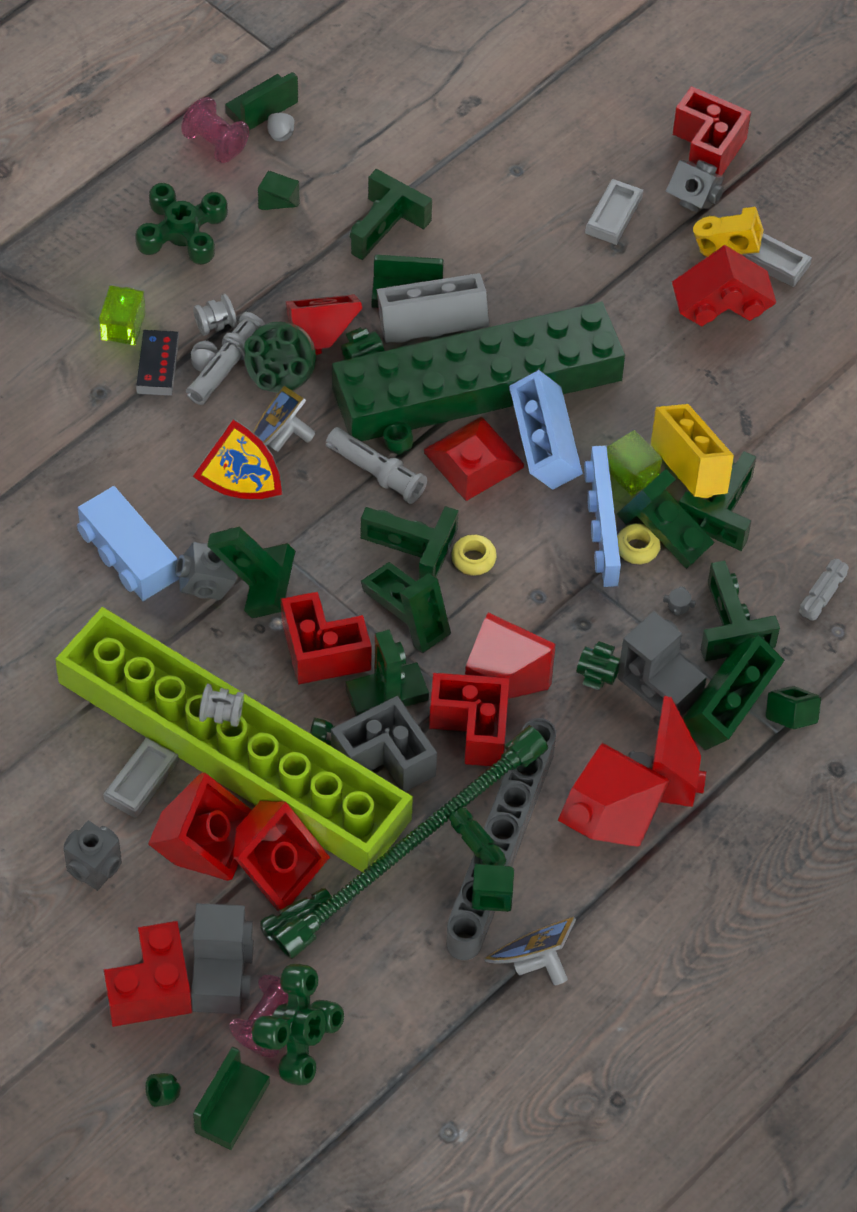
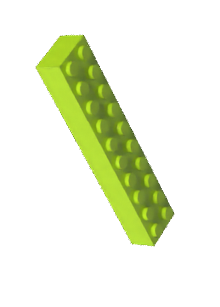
[55,607,413,872]

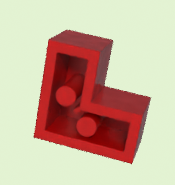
[672,86,751,176]
[672,245,776,326]
[281,592,372,685]
[429,673,509,766]
[104,921,192,1027]

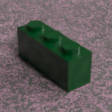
[683,635,785,750]

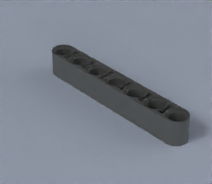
[446,718,556,960]

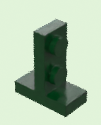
[350,169,432,260]
[679,451,756,551]
[617,469,715,569]
[360,506,459,579]
[207,526,296,619]
[700,560,780,662]
[361,562,451,653]
[346,629,429,716]

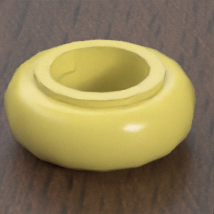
[617,523,661,565]
[451,535,497,576]

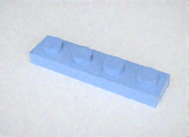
[584,446,621,587]

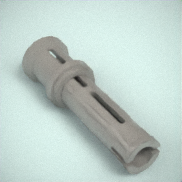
[186,312,265,405]
[326,427,427,504]

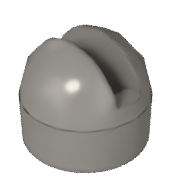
[267,113,295,142]
[191,340,218,372]

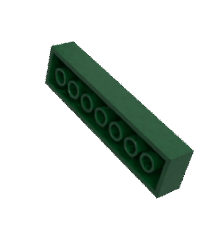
[332,301,625,442]

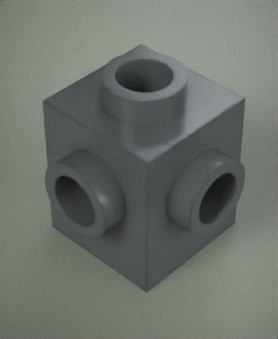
[666,160,725,212]
[175,542,236,600]
[63,820,122,891]

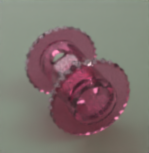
[181,97,249,163]
[229,975,288,1057]

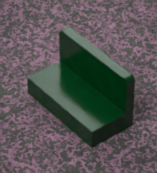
[225,72,298,133]
[371,254,444,308]
[193,1047,270,1150]

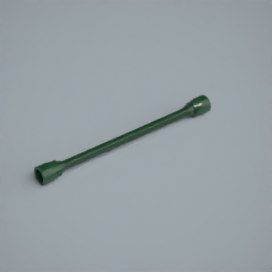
[272,725,548,959]

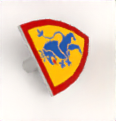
[192,418,282,499]

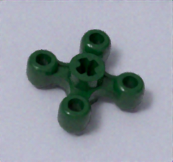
[135,183,228,265]
[251,963,344,1085]

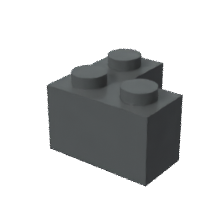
[618,611,707,716]
[331,696,437,792]
[191,903,254,1014]

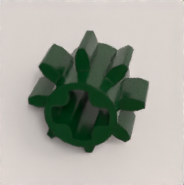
[341,327,385,360]
[576,641,620,690]

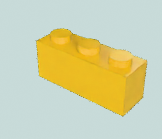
[650,404,734,498]

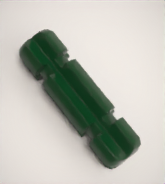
[449,807,506,866]
[260,888,332,941]

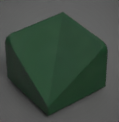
[258,171,300,210]
[765,686,821,729]
[472,864,514,912]

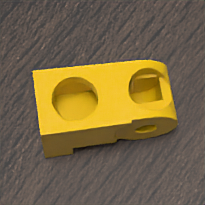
[693,207,764,257]

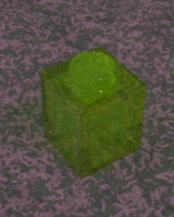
[99,286,146,345]
[607,430,662,496]

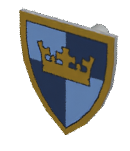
[253,386,315,452]
[484,917,576,985]

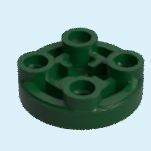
[244,322,316,393]

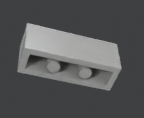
[377,273,489,343]

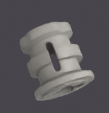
[193,294,237,336]
[199,684,244,727]

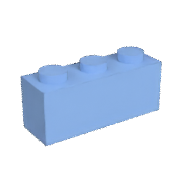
[509,370,583,490]
[77,486,179,601]

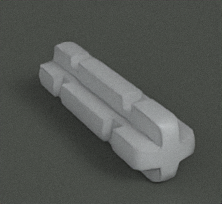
[799,558,849,621]

